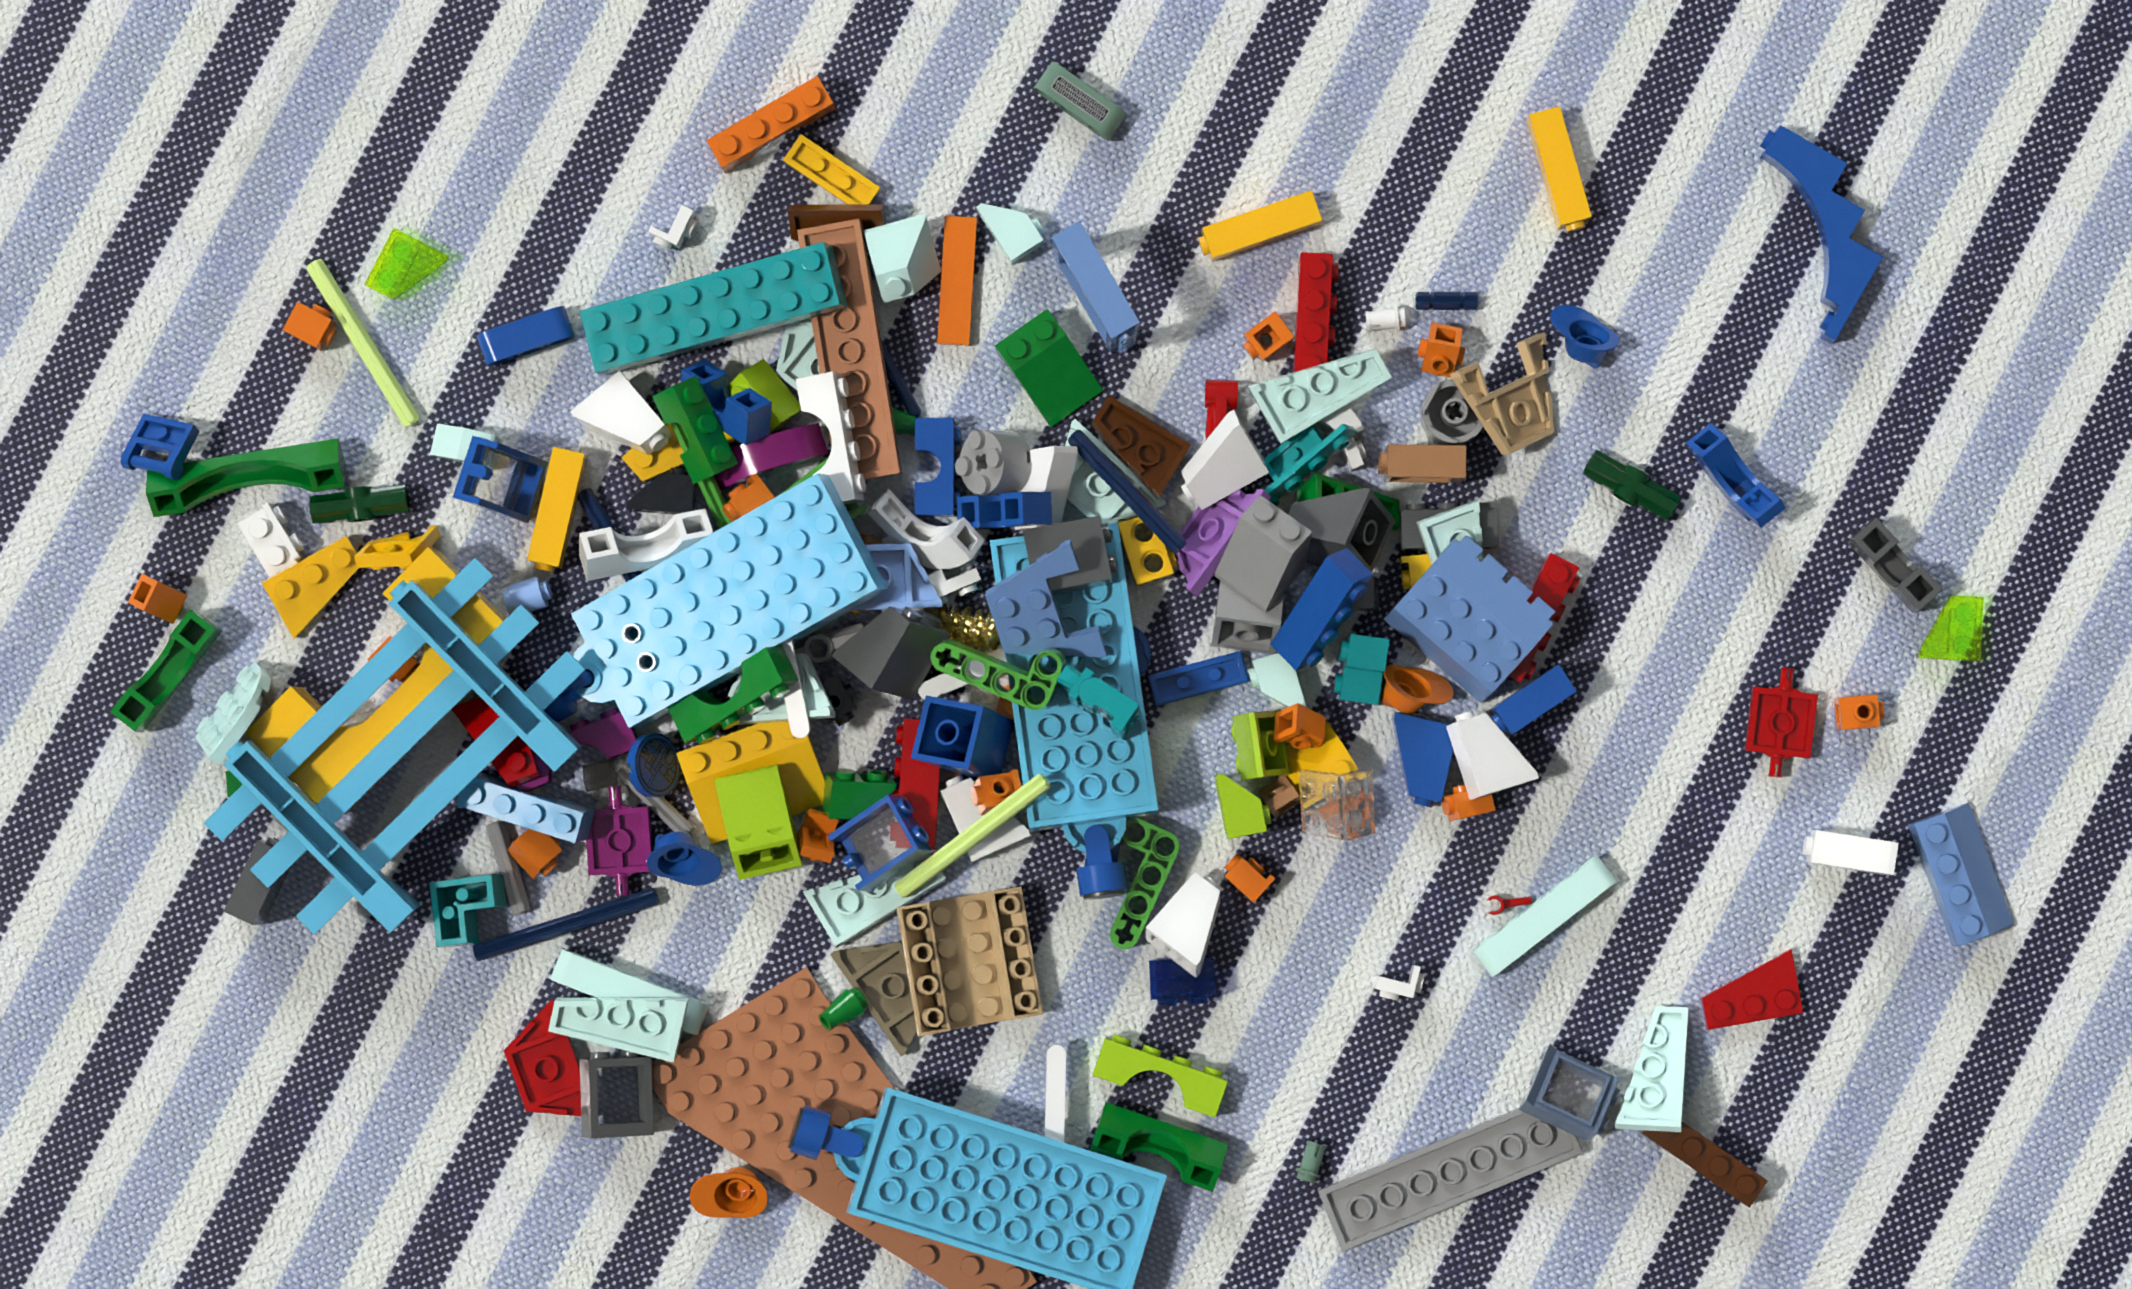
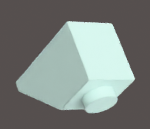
[976,203,1045,265]
[430,424,500,470]
[1247,653,1306,707]

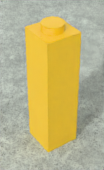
[1526,106,1592,232]
[1198,190,1322,262]
[527,447,588,573]

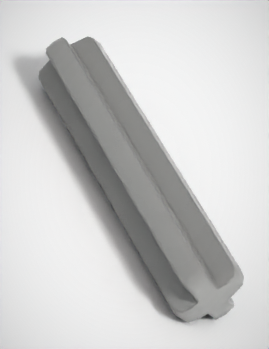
[617,763,694,834]
[486,821,531,915]

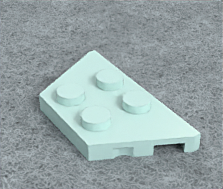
[776,318,890,392]
[1065,419,1166,524]
[728,653,835,725]

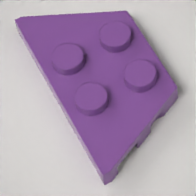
[1175,489,1271,597]

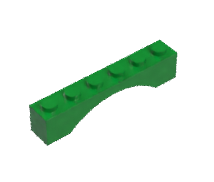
[146,438,345,517]

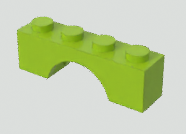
[1092,1034,1228,1118]

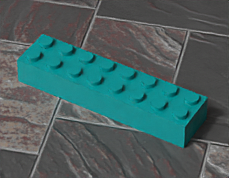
[580,242,848,375]

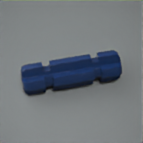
[1415,292,1478,310]

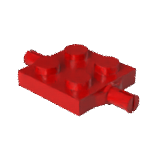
[1744,667,1818,778]

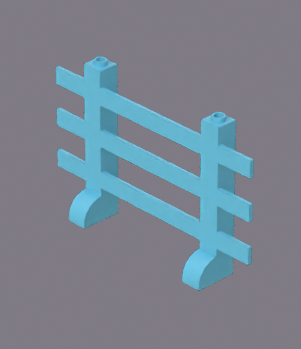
[204,557,586,935]

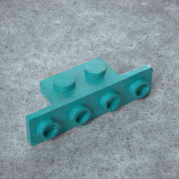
[1264,424,1358,506]

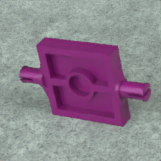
[586,785,653,896]

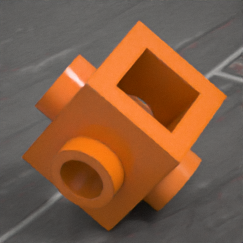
[1417,322,1465,377]

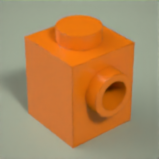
[282,302,337,351]
[128,574,188,624]
[1834,694,1885,731]
[507,829,562,879]

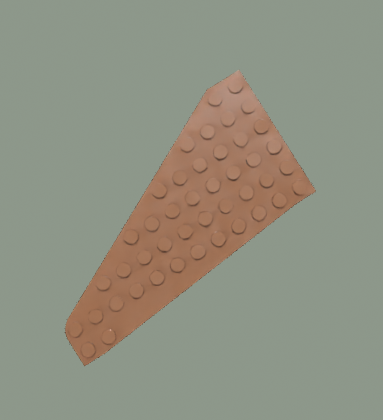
[652,967,1037,1289]

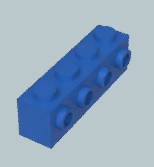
[1270,548,1373,671]

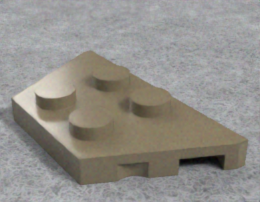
[830,941,917,1056]

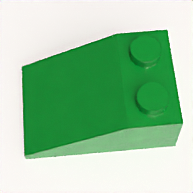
[995,309,1103,428]

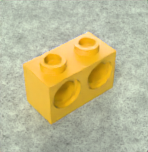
[1118,517,1178,587]

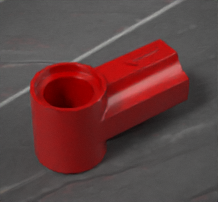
[1205,379,1238,440]

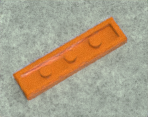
[937,216,977,346]

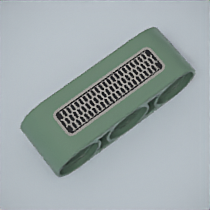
[1033,61,1127,141]

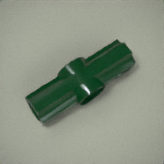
[1582,450,1681,521]
[309,485,410,524]

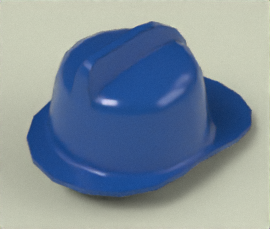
[1550,305,1620,368]
[646,832,722,886]

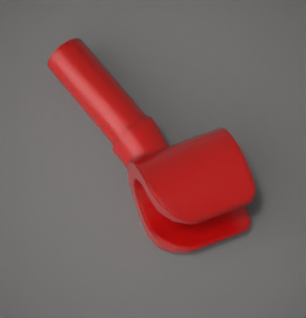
[1486,895,1532,915]

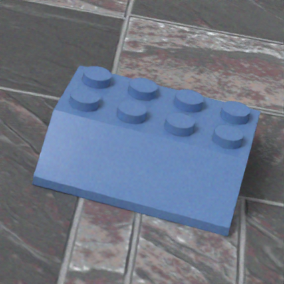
[1383,535,1555,703]

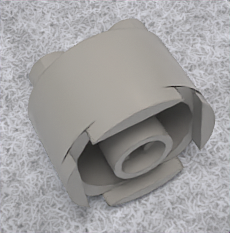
[1420,379,1483,445]
[955,430,1032,495]

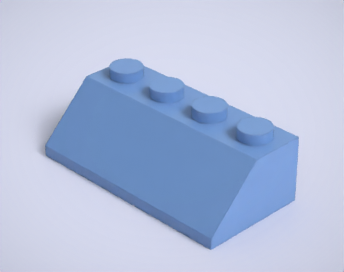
[1907,803,2014,946]

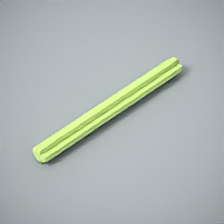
[306,259,420,427]
[894,774,1051,898]

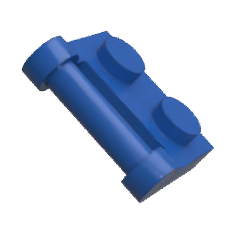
[120,413,200,480]

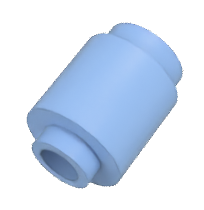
[502,576,552,614]

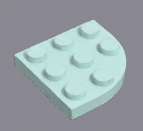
[195,661,271,766]

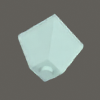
[863,214,941,303]

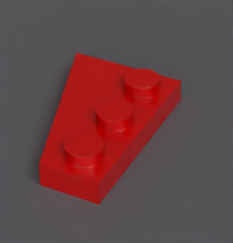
[452,697,540,787]
[1700,949,1803,1030]

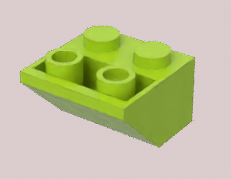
[727,359,801,445]

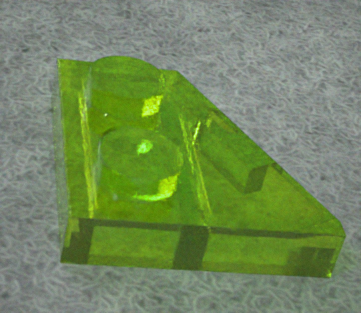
[364,228,450,300]
[1916,595,1984,662]

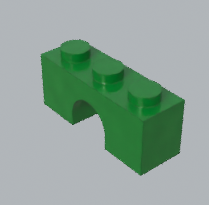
[652,375,738,484]

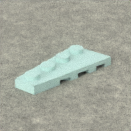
[548,997,689,1063]

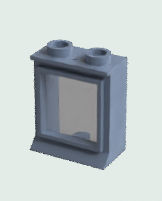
[1518,1044,1620,1142]

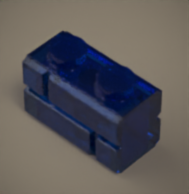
[1149,957,1216,1006]

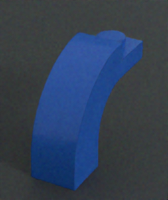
[1686,423,1786,528]

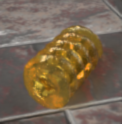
[934,603,1000,652]

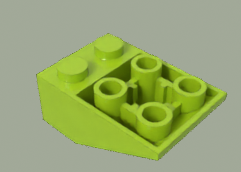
[714,764,802,880]

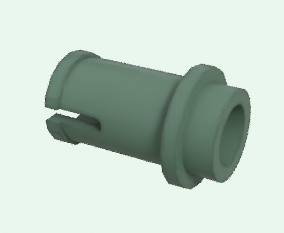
[1295,1141,1327,1184]

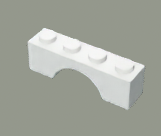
[796,371,866,504]
[579,508,713,581]

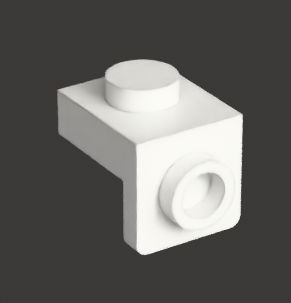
[648,205,698,250]
[1373,965,1425,1001]

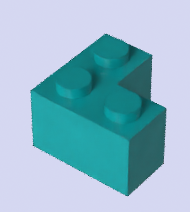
[1334,634,1389,706]
[429,874,507,948]

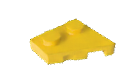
[354,525,441,570]

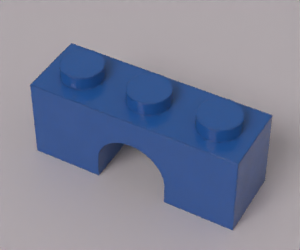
[680,359,772,445]
[915,418,961,517]
[957,492,1052,529]

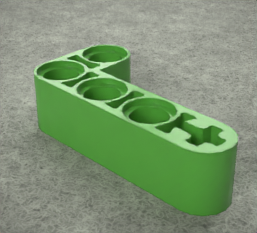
[930,639,1066,710]
[1110,818,1180,949]

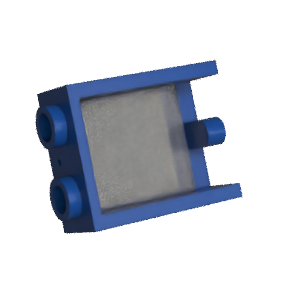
[453,436,548,523]
[828,794,932,892]

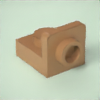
[1258,775,1302,819]

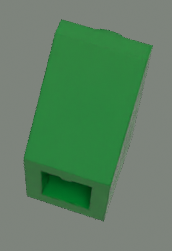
[822,768,896,819]

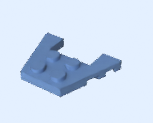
[985,539,1107,658]

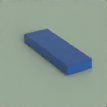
[1148,651,1250,707]

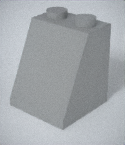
[1214,495,1312,613]
[1211,580,1284,654]

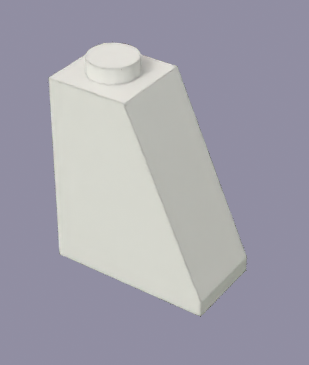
[570,370,674,455]
[1181,410,1269,510]
[1015,446,1078,530]
[1446,710,1539,800]
[940,775,1031,862]
[1803,830,1899,875]
[1146,872,1220,978]

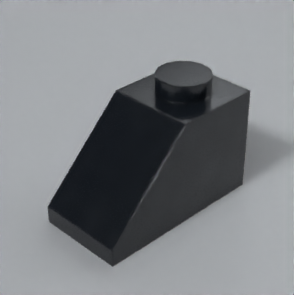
[626,468,696,515]

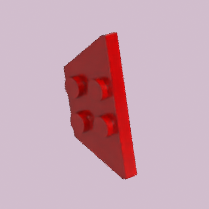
[504,999,599,1116]

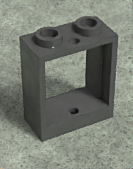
[580,1051,654,1139]

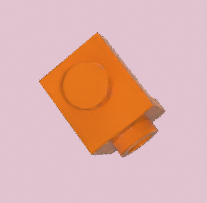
[798,809,839,863]

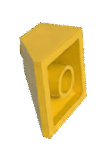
[1285,721,1362,809]

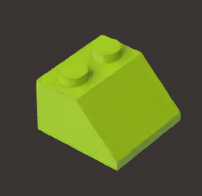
[1231,710,1290,781]
[1214,774,1271,839]

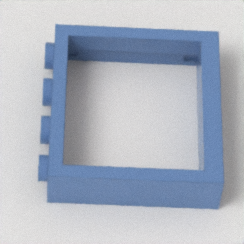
[1051,221,1140,354]

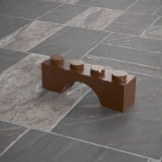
[1638,1122,1768,1208]

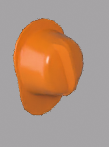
[1380,665,1454,714]
[689,1167,768,1218]

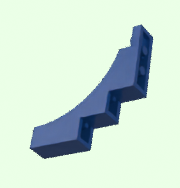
[1760,125,1883,344]

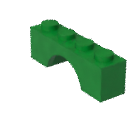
[110,610,222,733]
[668,646,799,745]
[1090,1102,1228,1192]

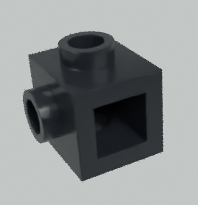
[819,674,859,727]

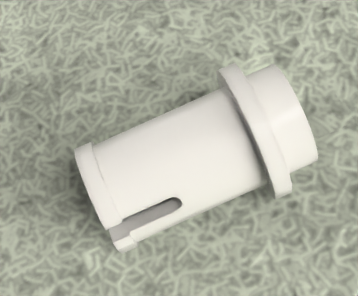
[1365,305,1406,332]

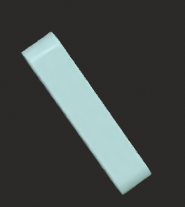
[1472,855,1617,977]
[550,949,709,1035]

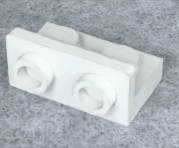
[237,502,305,577]

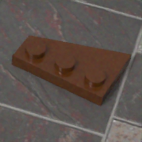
[787,204,886,259]
[1091,395,1191,500]

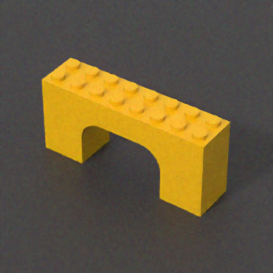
[245,547,506,815]

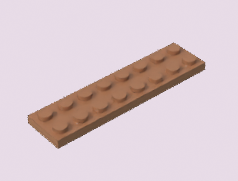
[797,219,903,480]

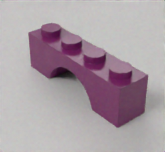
[515,707,638,792]

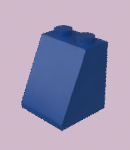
[911,695,1014,779]

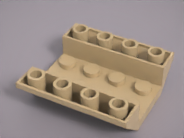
[896,886,1043,1036]

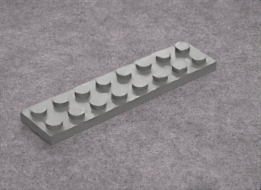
[1317,1092,1582,1251]

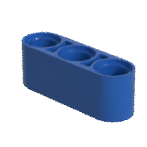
[477,306,575,367]

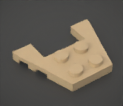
[1450,332,1554,455]

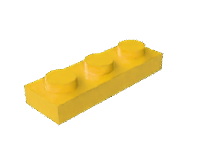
[783,134,881,205]

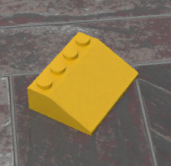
[676,721,825,845]

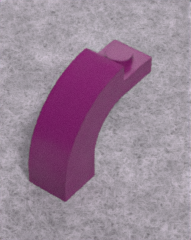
[714,423,828,490]

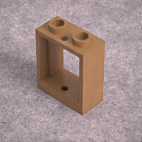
[1378,444,1466,483]

